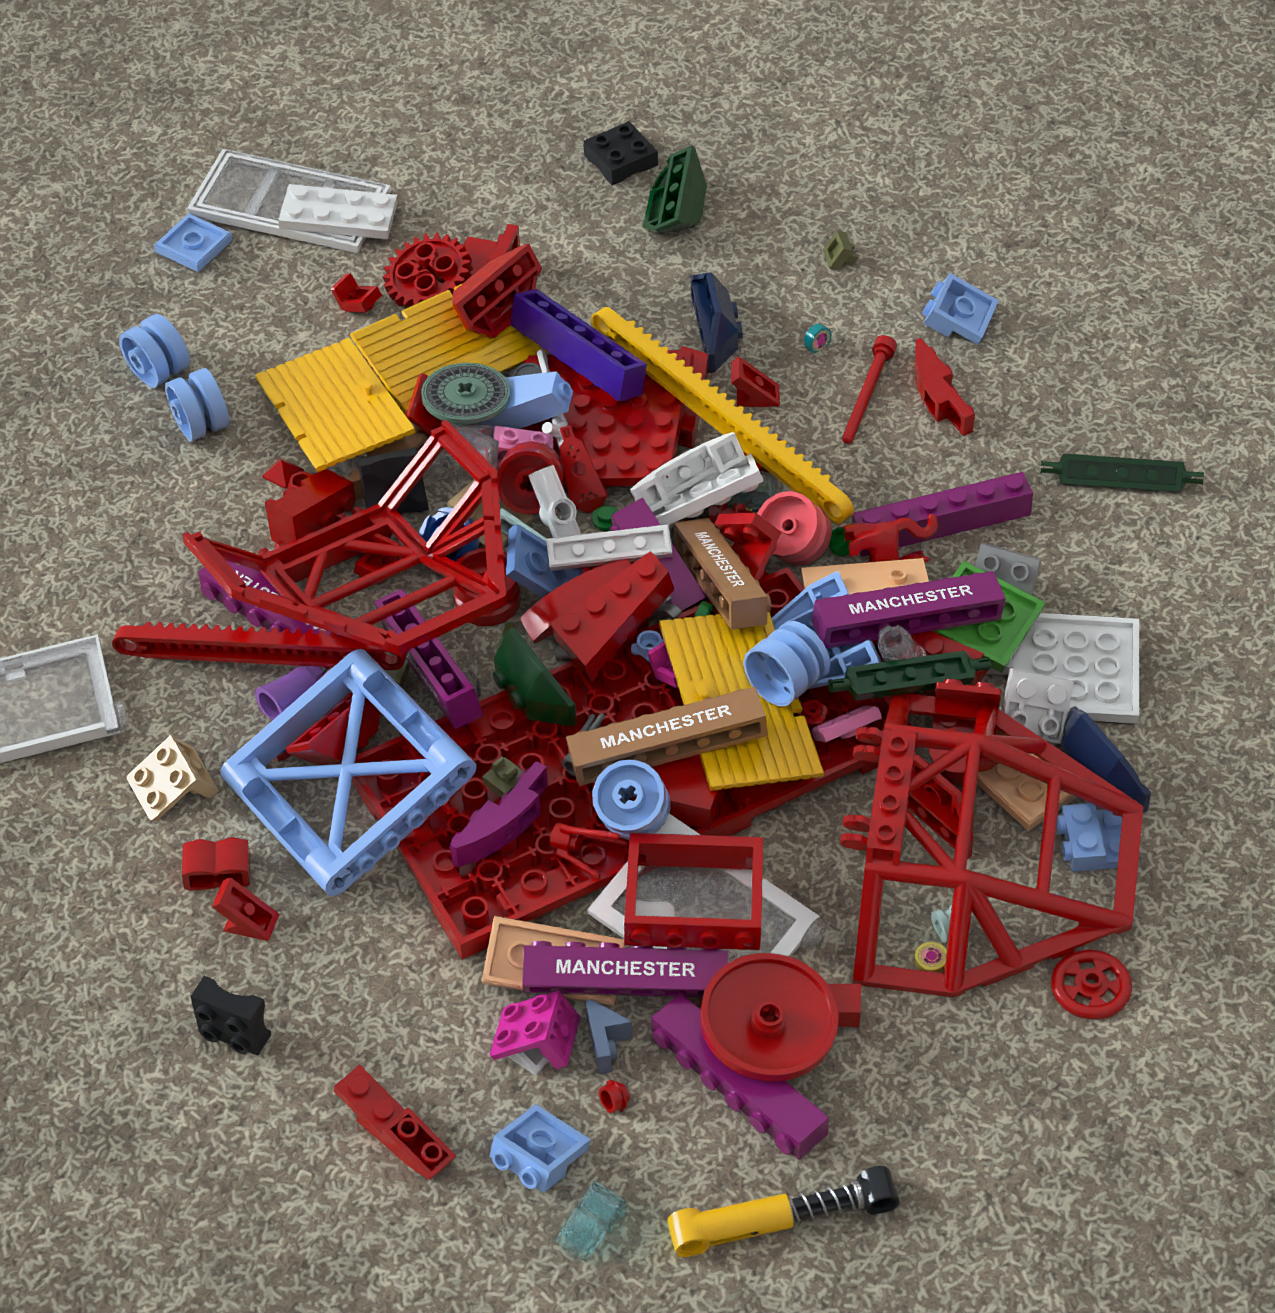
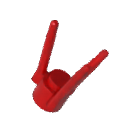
[550,822,627,879]

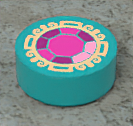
[804,323,832,354]

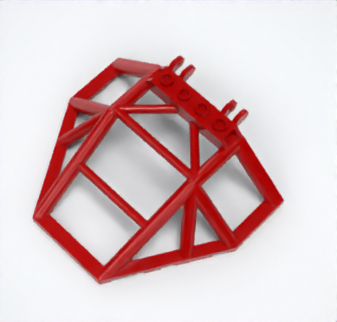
[183,420,506,655]
[840,693,1143,997]

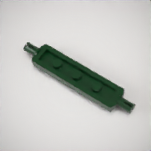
[1040,453,1204,492]
[828,651,991,701]

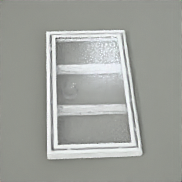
[187,149,392,253]

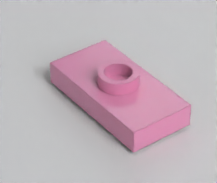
[811,705,882,742]

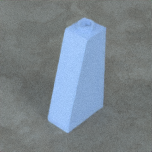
[473,372,573,441]

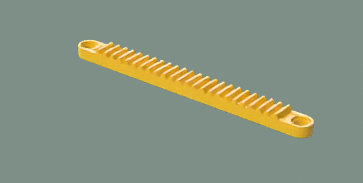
[591,307,854,524]

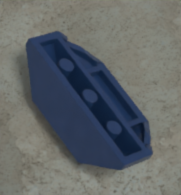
[690,272,743,373]
[1061,706,1151,813]

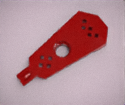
[560,425,608,513]

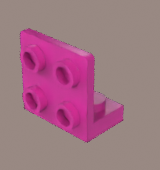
[490,990,581,1070]

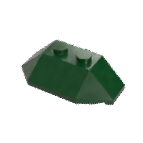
[643,145,707,233]
[493,622,577,727]

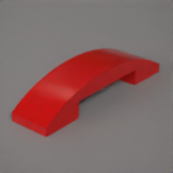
[520,559,631,644]

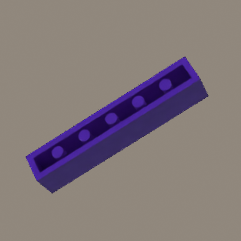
[510,289,648,401]

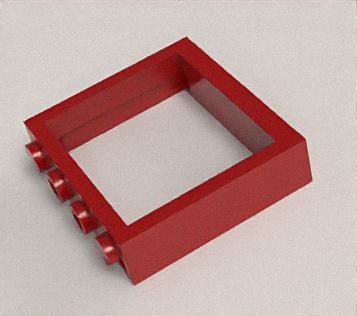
[624,833,763,950]

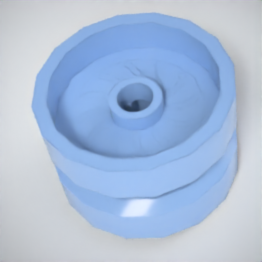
[119,314,190,388]
[165,368,230,442]
[592,760,670,840]

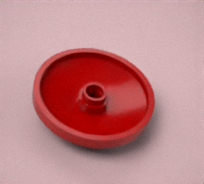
[700,953,839,1082]

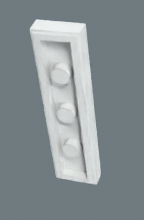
[546,524,672,571]

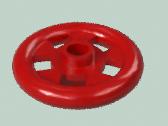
[1051,949,1132,1019]

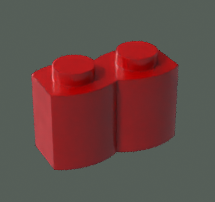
[182,837,250,891]

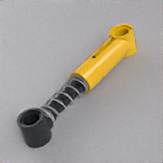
[667,1166,900,1258]

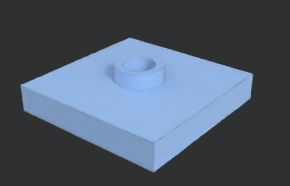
[154,213,233,272]

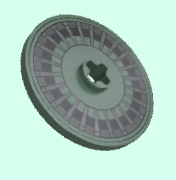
[421,363,510,424]

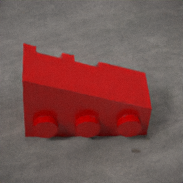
[265,469,356,544]

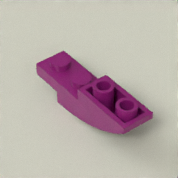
[450,761,548,868]

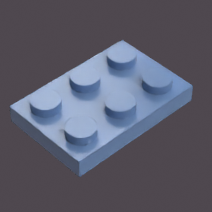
[506,523,578,598]

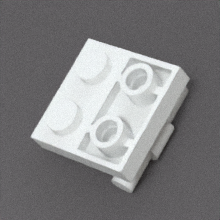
[997,668,1074,744]

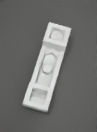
[630,432,746,512]

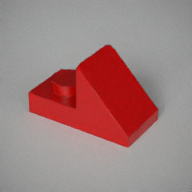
[731,357,780,407]
[212,877,280,941]

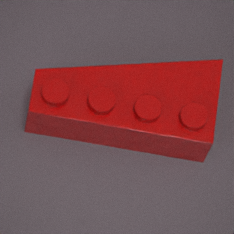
[550,551,674,683]

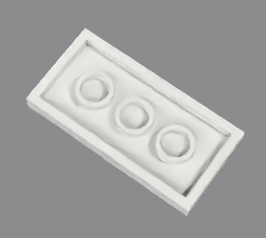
[278,184,397,239]
[653,454,764,529]

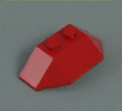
[452,243,542,339]
[286,692,380,765]
[908,753,974,860]

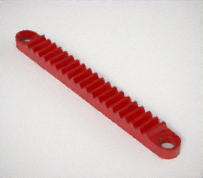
[112,622,408,670]

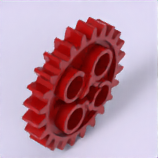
[383,233,473,309]

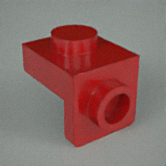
[331,273,382,313]
[353,533,401,585]

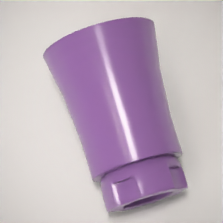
[255,666,323,721]

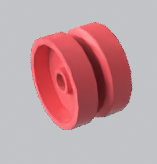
[757,491,832,566]

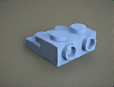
[922,273,999,345]
[1057,803,1122,872]
[489,1104,591,1193]

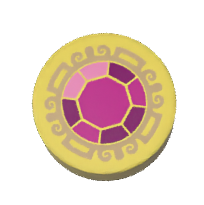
[914,942,947,973]

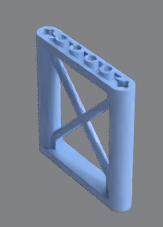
[220,649,476,896]

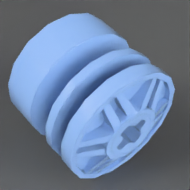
[743,621,830,706]

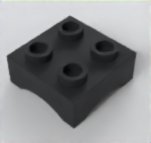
[583,121,658,186]
[357,447,429,514]
[190,976,271,1056]

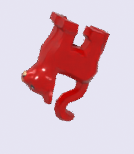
[843,514,939,563]

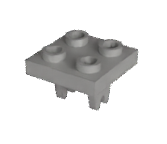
[975,542,1042,595]

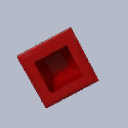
[263,458,304,489]

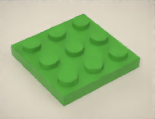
[932,560,1046,673]

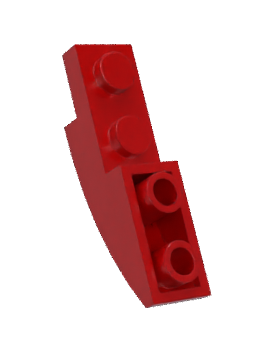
[914,338,975,436]
[334,1065,456,1181]

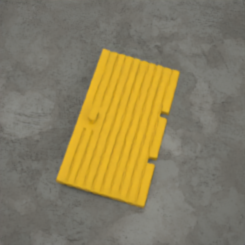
[350,284,548,415]
[255,338,416,472]
[659,612,824,791]

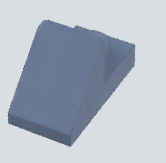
[585,1000,633,1074]

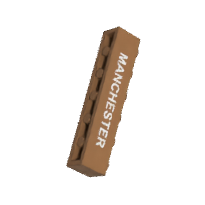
[674,518,771,630]
[566,687,768,786]

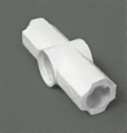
[528,465,582,538]

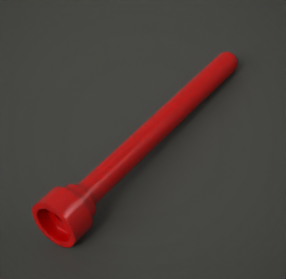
[842,335,897,444]

